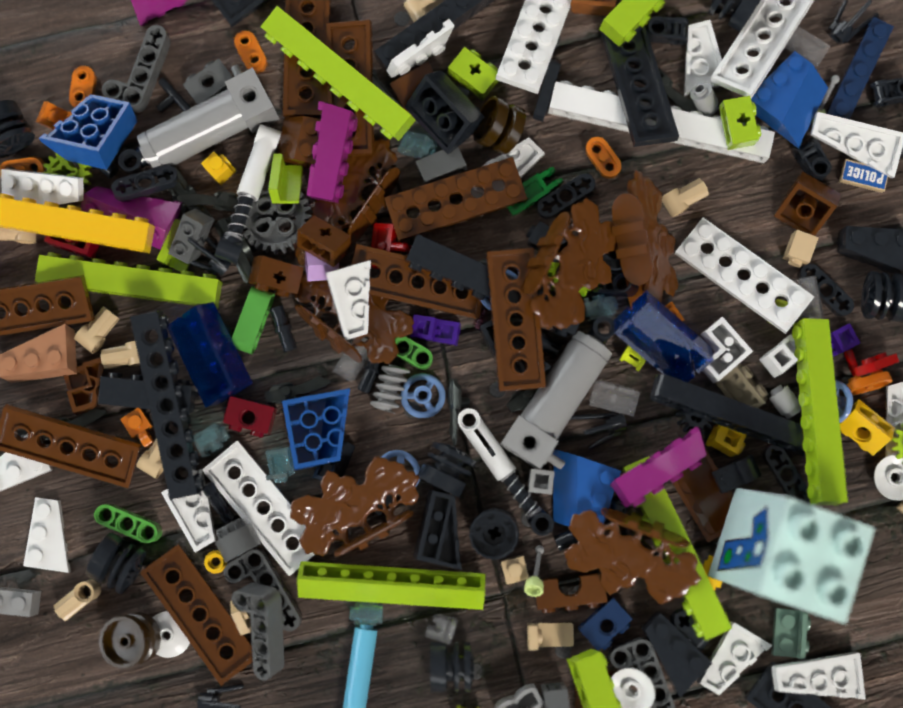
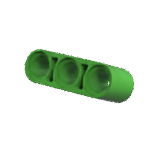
[230,286,275,355]
[395,337,433,370]
[94,504,162,543]

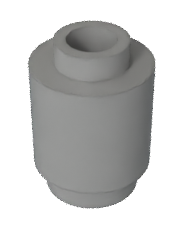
[690,83,718,116]
[769,384,801,419]

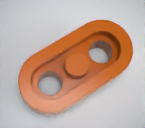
[234,31,267,74]
[69,66,97,108]
[585,137,621,179]
[0,156,46,177]
[846,369,893,396]

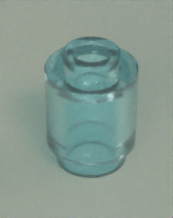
[350,602,383,626]

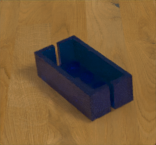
[614,290,714,383]
[167,302,253,407]

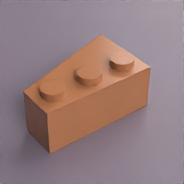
[0,324,77,383]

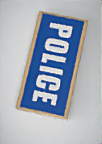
[839,159,888,193]

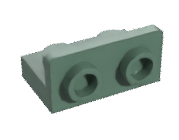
[771,608,811,660]

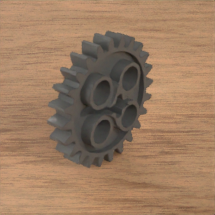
[243,185,313,255]

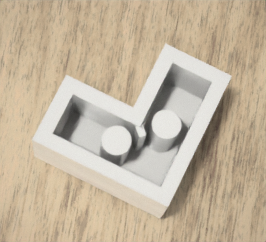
[698,317,753,383]

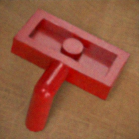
[371,223,412,269]
[843,349,900,377]

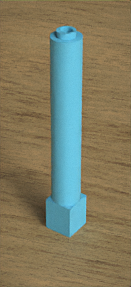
[343,623,378,708]

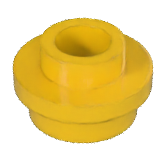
[204,550,228,574]

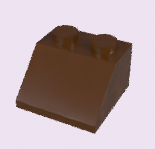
[276,116,320,168]
[774,171,841,236]

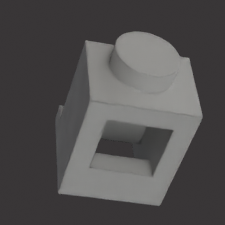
[528,469,554,495]

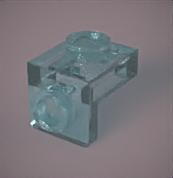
[397,131,437,159]
[265,447,295,483]

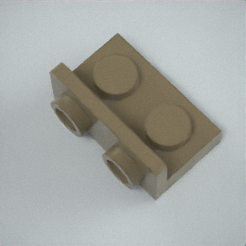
[716,363,768,408]

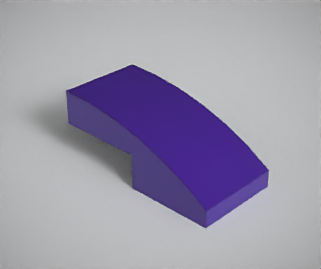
[410,314,461,346]
[830,323,860,357]

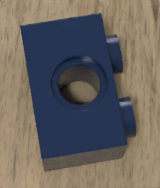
[577,596,632,651]

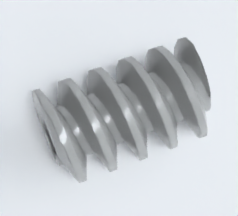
[370,364,410,414]

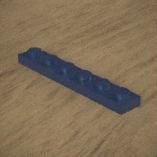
[826,17,894,119]

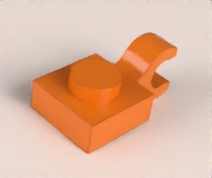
[120,408,154,448]

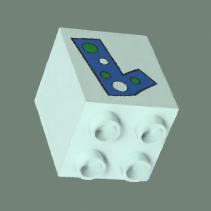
[708,488,875,624]

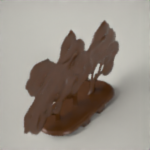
[293,138,400,244]
[611,170,678,307]
[523,198,617,330]
[295,266,414,364]
[290,456,420,557]
[564,508,702,604]

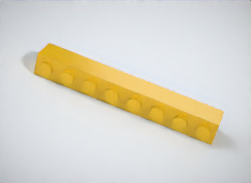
[0,193,155,253]

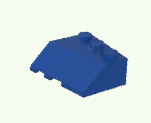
[751,51,828,149]
[39,94,137,170]
[282,388,350,471]
[553,449,621,527]

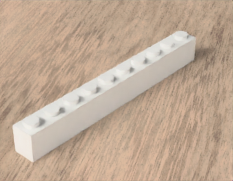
[548,81,775,163]

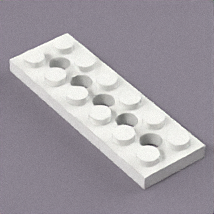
[496,0,572,94]
[711,0,814,99]
[675,218,814,334]
[202,440,315,576]

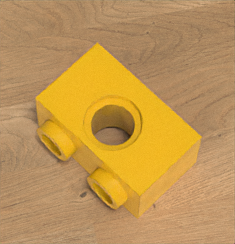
[840,399,895,456]

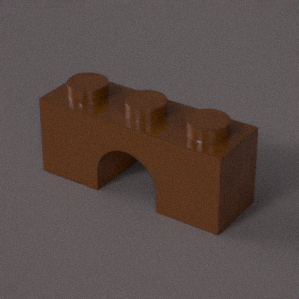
[535,573,607,613]

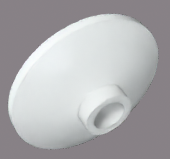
[874,454,903,500]
[153,611,190,658]
[612,668,655,708]

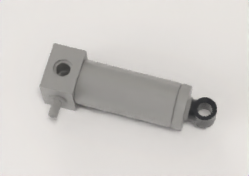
[118,64,280,175]
[500,316,616,469]

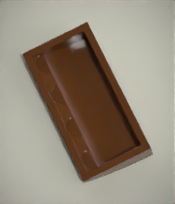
[673,447,733,542]

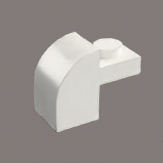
[759,334,798,378]

